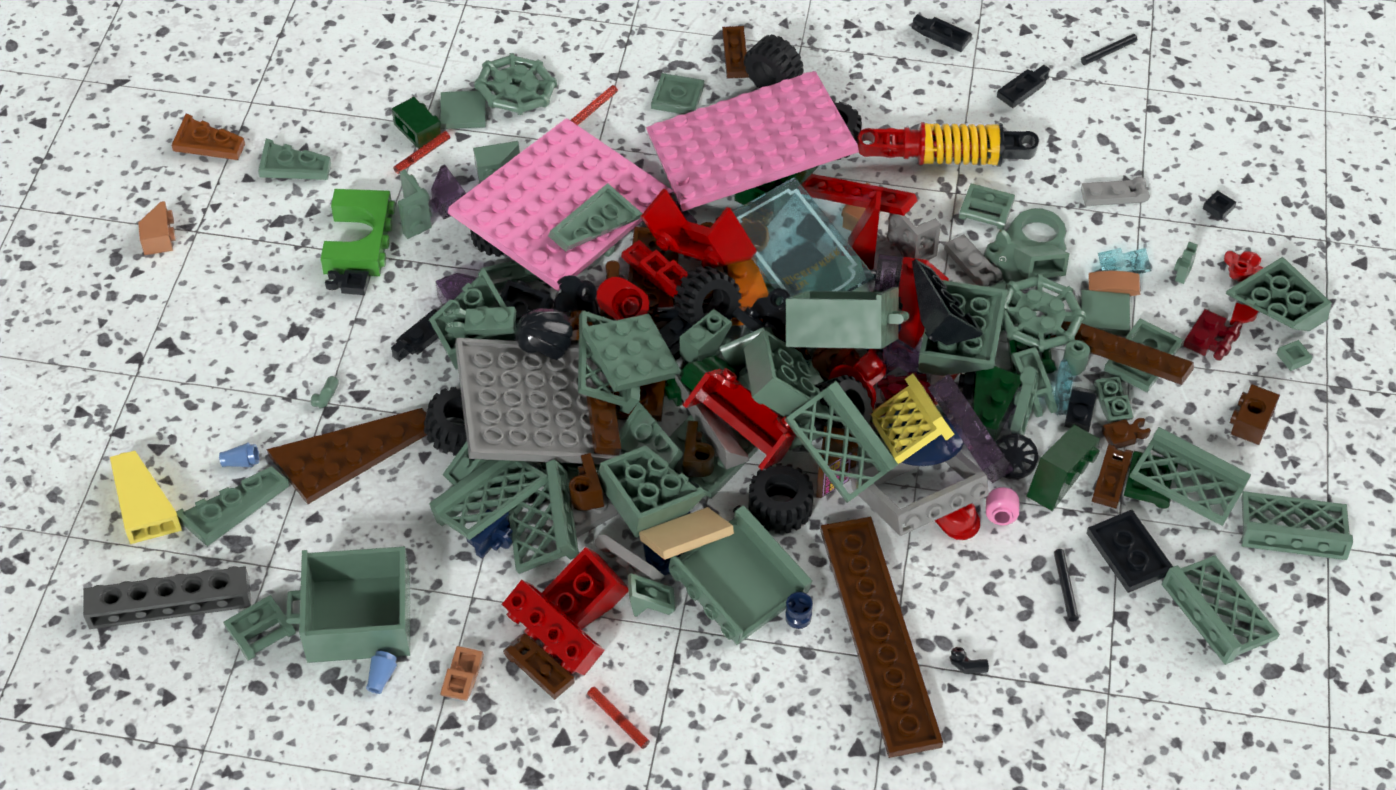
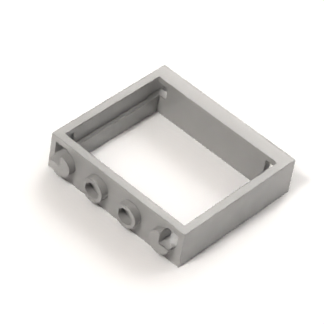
[850,452,989,536]

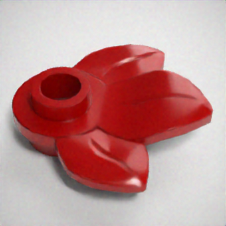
[1224,251,1263,282]

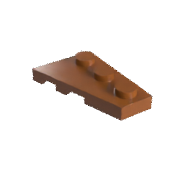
[171,113,245,160]

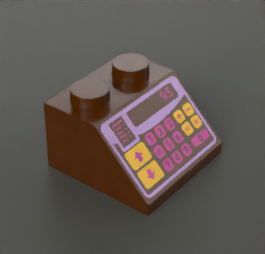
[816,426,859,498]

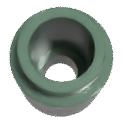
[1062,340,1090,376]

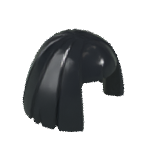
[515,308,573,360]

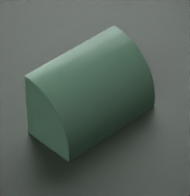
[1014,244,1070,279]
[719,327,774,370]

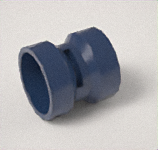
[785,592,813,629]

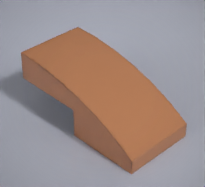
[1089,271,1141,296]
[440,646,484,701]

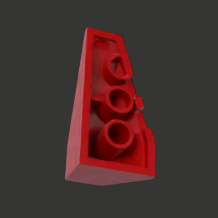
[842,191,882,269]
[891,257,949,351]

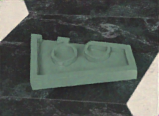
[258,138,331,180]
[619,402,684,470]

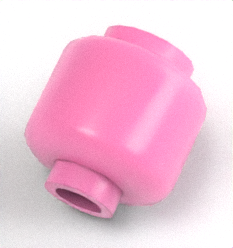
[986,487,1020,525]

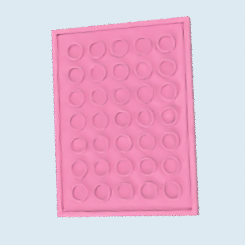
[646,71,859,212]
[448,118,673,291]

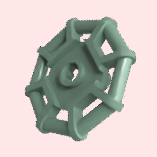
[474,53,557,115]
[1002,274,1086,353]

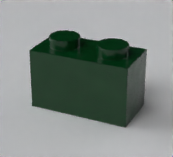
[391,97,442,149]

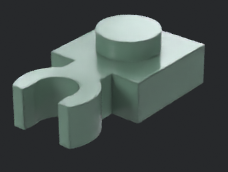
[1174,241,1198,284]

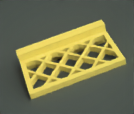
[871,374,955,464]

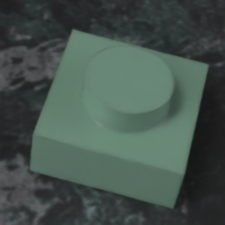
[1276,340,1313,371]

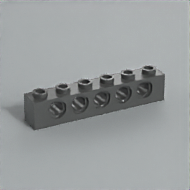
[83,566,251,630]

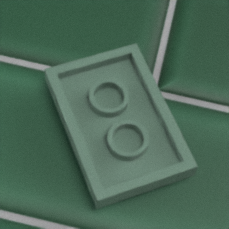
[1104,318,1183,393]

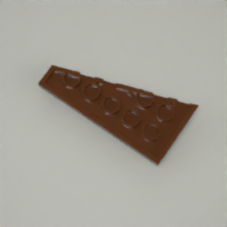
[266,408,426,504]

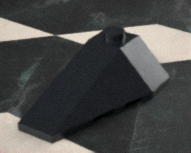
[912,259,983,345]

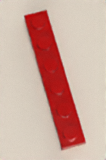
[798,174,918,216]

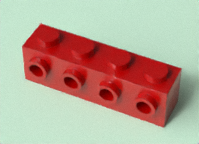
[501,580,605,676]

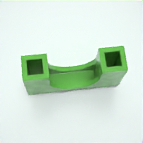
[320,189,395,276]

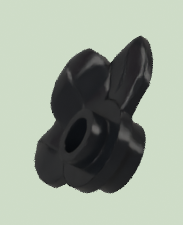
[554,275,597,312]
[752,288,791,333]

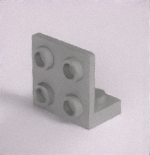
[887,213,941,260]

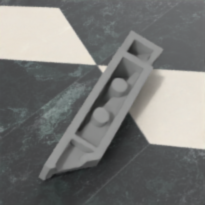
[675,375,749,469]

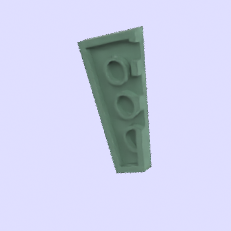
[548,183,643,252]
[176,466,289,547]

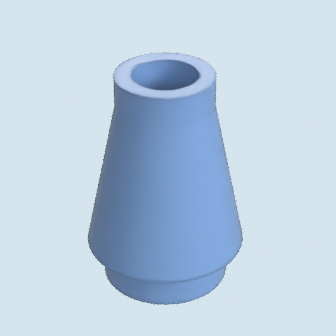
[219,442,259,467]
[366,651,397,694]

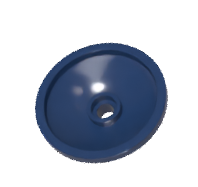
[888,417,964,466]

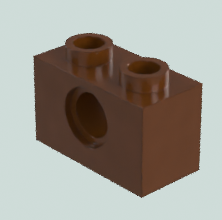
[1229,384,1280,445]

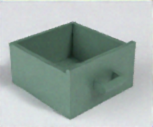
[786,287,909,349]
[286,546,410,663]

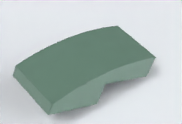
[1094,377,1134,423]

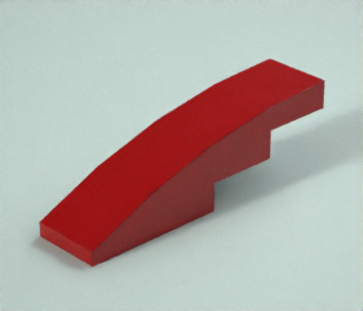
[621,240,688,298]

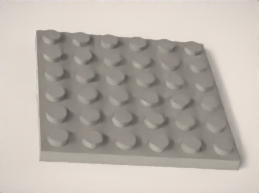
[455,338,621,464]

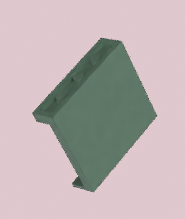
[669,505,812,645]

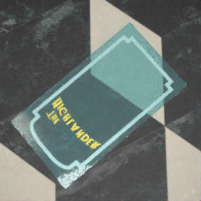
[733,177,874,300]

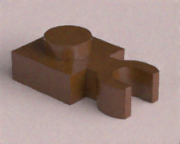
[1102,418,1151,449]

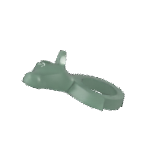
[984,208,1067,284]

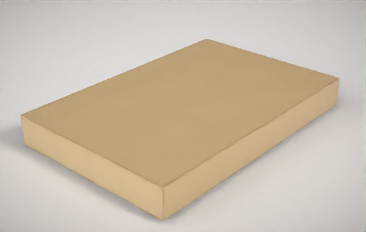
[639,507,734,560]

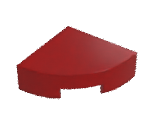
[1229,302,1259,326]

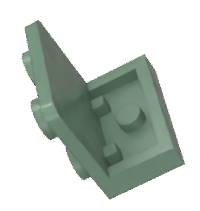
[398,169,432,239]

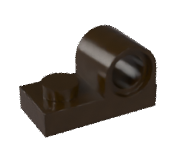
[683,420,715,477]

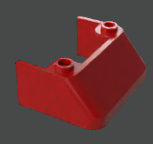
[641,189,757,267]
[683,368,796,470]

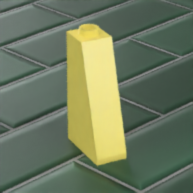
[110,451,182,544]

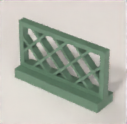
[578,311,640,414]
[784,381,899,503]
[1130,427,1251,526]
[506,459,579,574]
[429,460,548,540]
[1241,491,1353,560]
[1161,555,1280,665]

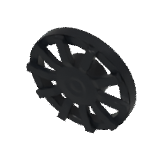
[990,433,1038,480]

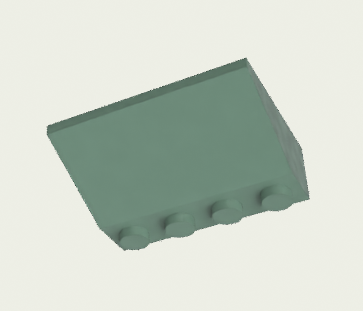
[918,280,1008,376]

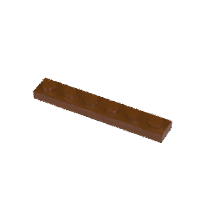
[1050,321,1194,385]

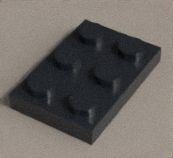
[1086,510,1173,593]

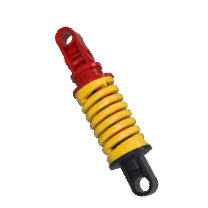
[857,122,1039,167]

